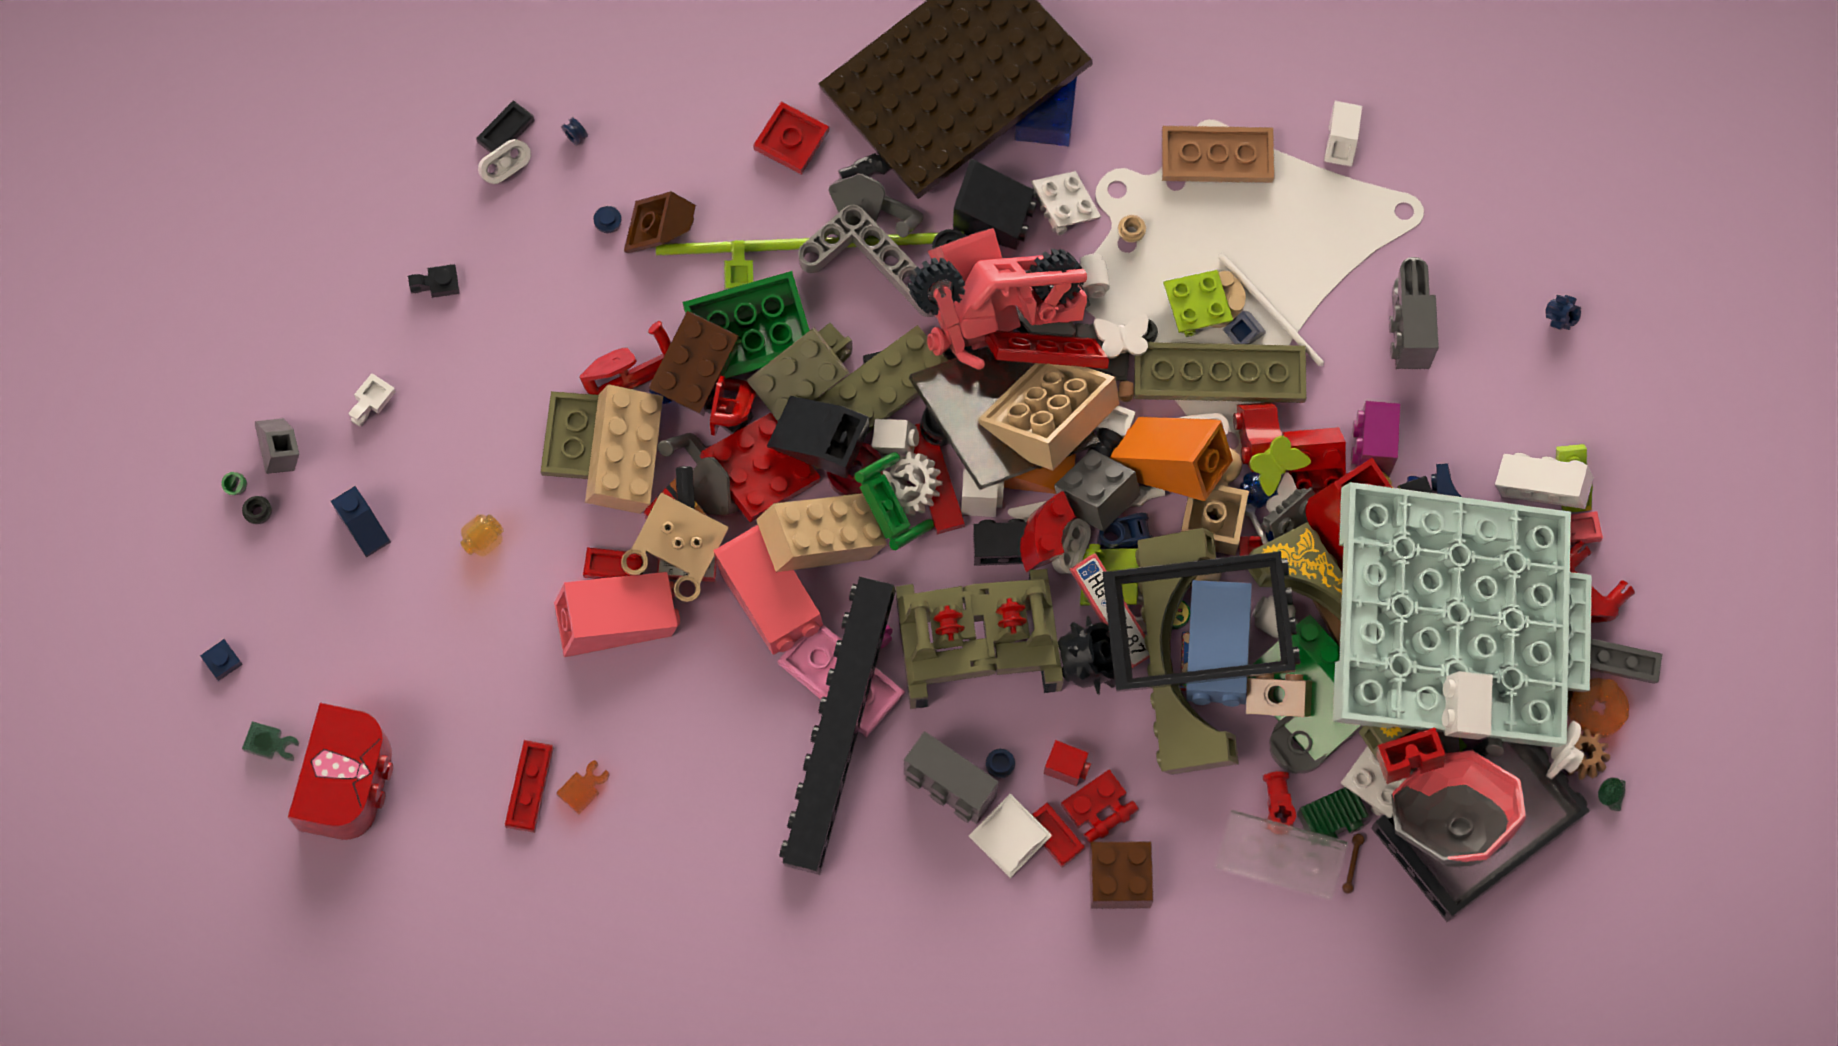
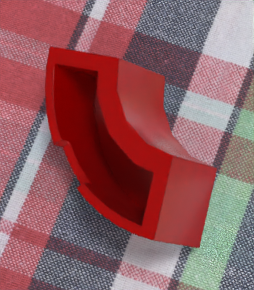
[1233,402,1282,472]
[1020,491,1075,572]

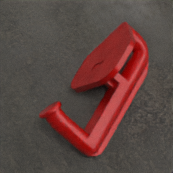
[579,321,671,395]
[710,375,757,436]

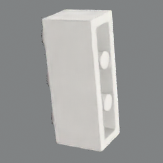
[1495,453,1594,509]

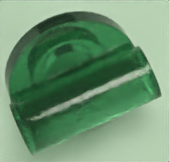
[1598,777,1626,811]

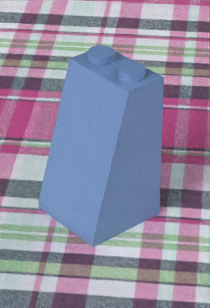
[1186,580,1252,707]

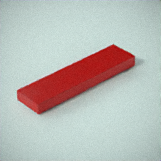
[914,423,965,535]

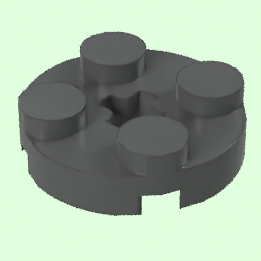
[1269,716,1327,774]

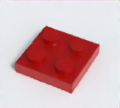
[753,101,829,175]

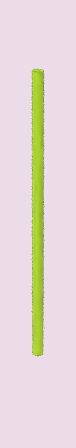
[656,231,964,256]

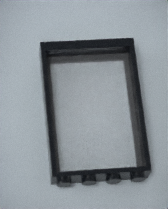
[1371,737,1590,922]

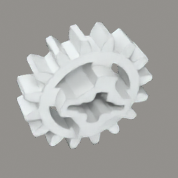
[883,452,942,516]

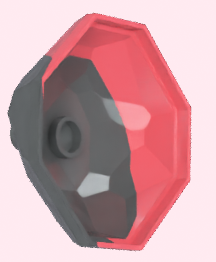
[1391,750,1526,867]

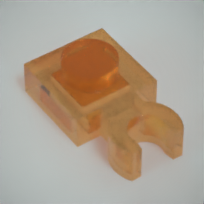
[556,760,609,815]

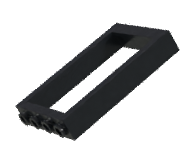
[1102,551,1300,692]

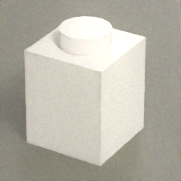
[872,419,919,455]

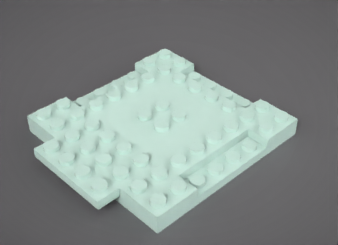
[1333,482,1592,747]

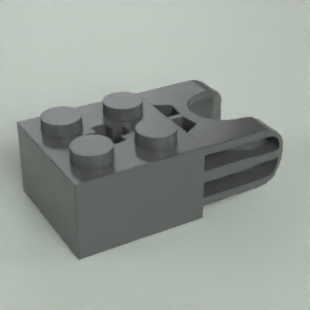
[1389,257,1439,369]

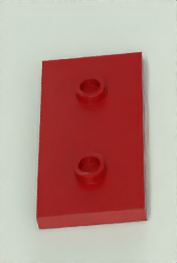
[985,331,1109,369]

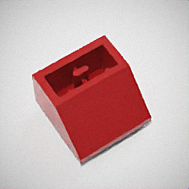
[1282,427,1346,494]

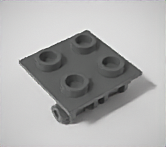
[1261,487,1315,539]

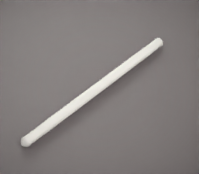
[1218,254,1324,366]

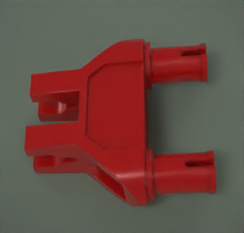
[1570,540,1635,623]

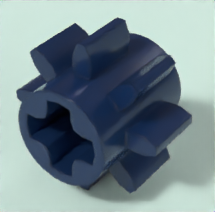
[1545,295,1581,330]

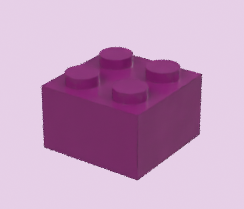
[1351,401,1400,477]

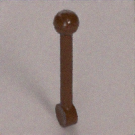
[1342,834,1364,894]

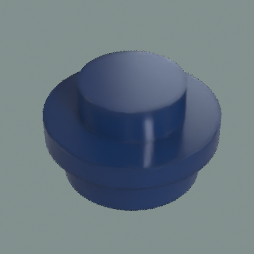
[593,206,622,233]
[986,749,1015,779]

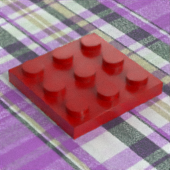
[700,412,821,522]

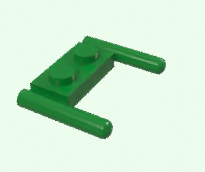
[855,452,934,551]

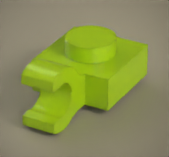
[724,240,753,289]

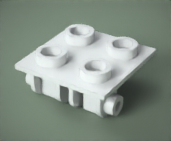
[1031,171,1101,235]
[1341,746,1416,818]

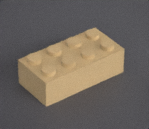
[585,384,663,514]
[756,493,887,572]

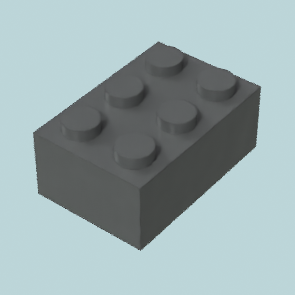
[904,731,999,824]

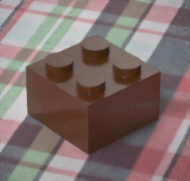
[1089,842,1153,909]

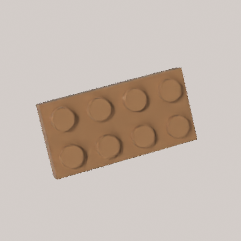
[1161,126,1274,183]

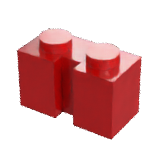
[1377,728,1446,784]

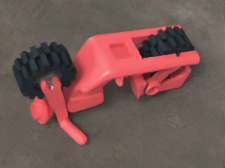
[908,249,1087,370]

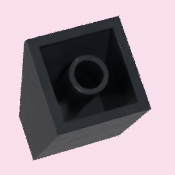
[953,159,1037,250]

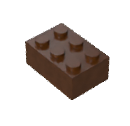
[649,311,742,416]

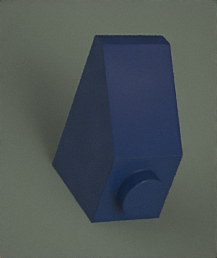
[331,486,391,557]

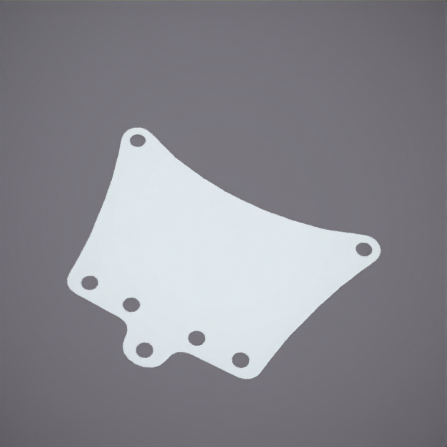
[1085,120,1424,457]

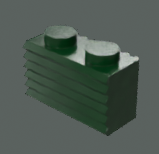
[1297,787,1369,846]

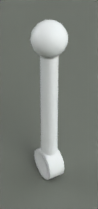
[1245,504,1268,545]

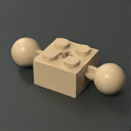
[1181,448,1249,587]

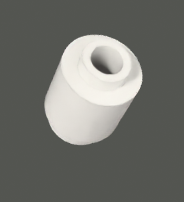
[1080,254,1110,298]

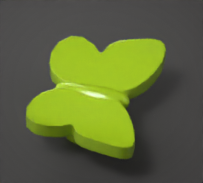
[1249,436,1311,496]

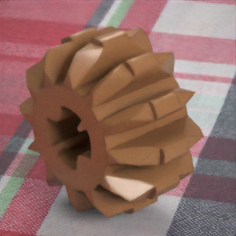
[1567,729,1610,780]

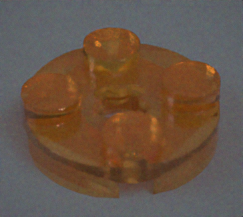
[1568,678,1629,738]

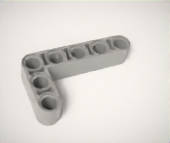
[798,205,935,317]

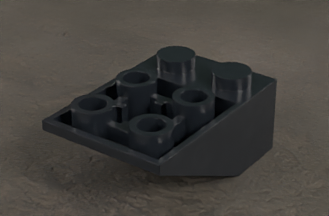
[767,396,870,479]

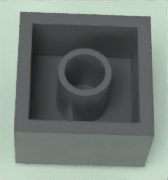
[1054,449,1141,531]

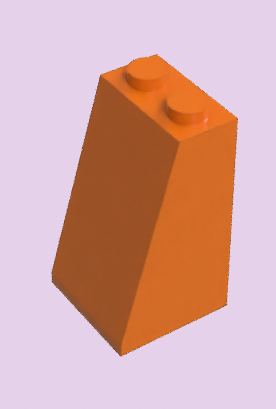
[1110,417,1233,501]

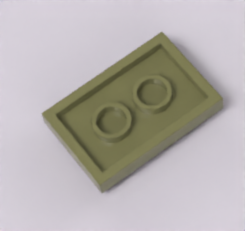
[746,327,849,421]
[540,391,599,479]

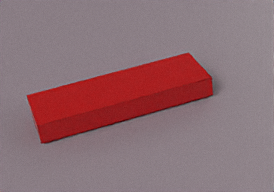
[504,740,554,833]

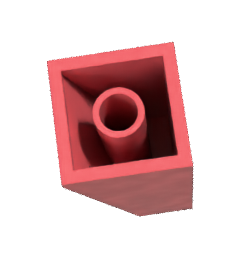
[928,228,1021,350]
[713,525,823,655]
[554,572,680,657]

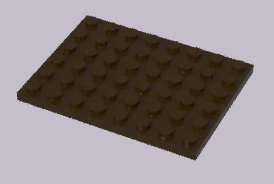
[818,0,1093,199]

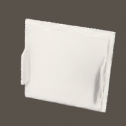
[969,794,1052,878]

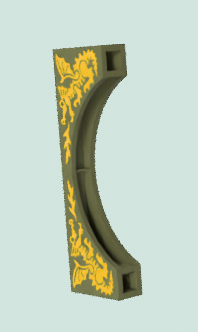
[1248,522,1419,757]

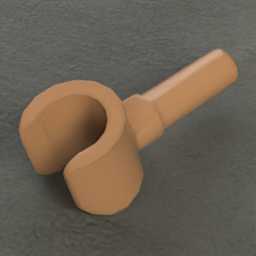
[1118,381,1134,402]

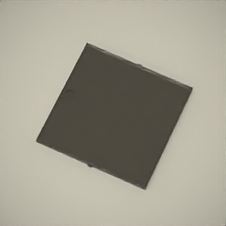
[909,332,1100,490]

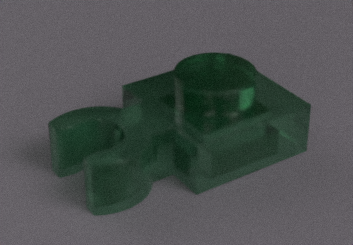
[242,721,300,761]

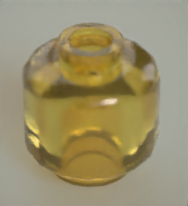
[460,514,504,557]

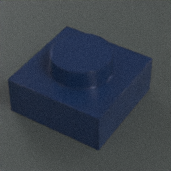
[200,639,243,681]

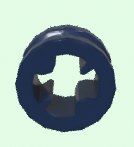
[561,117,588,145]

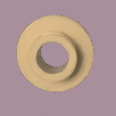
[1118,215,1146,242]

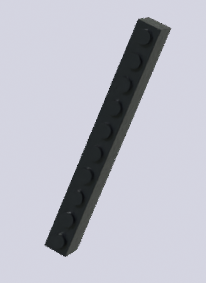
[779,576,896,875]

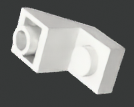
[1324,101,1362,167]

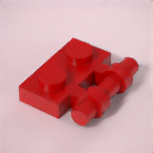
[1061,769,1139,843]

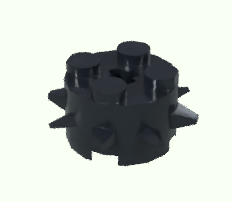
[1058,616,1116,695]

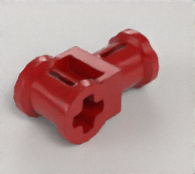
[1262,771,1296,835]

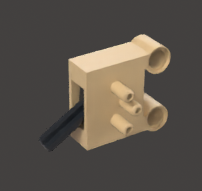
[621,466,729,602]

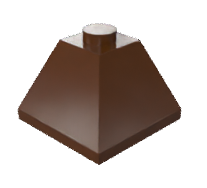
[624,191,696,253]

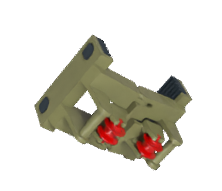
[896,569,1063,709]

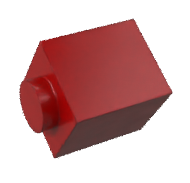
[1044,740,1092,787]

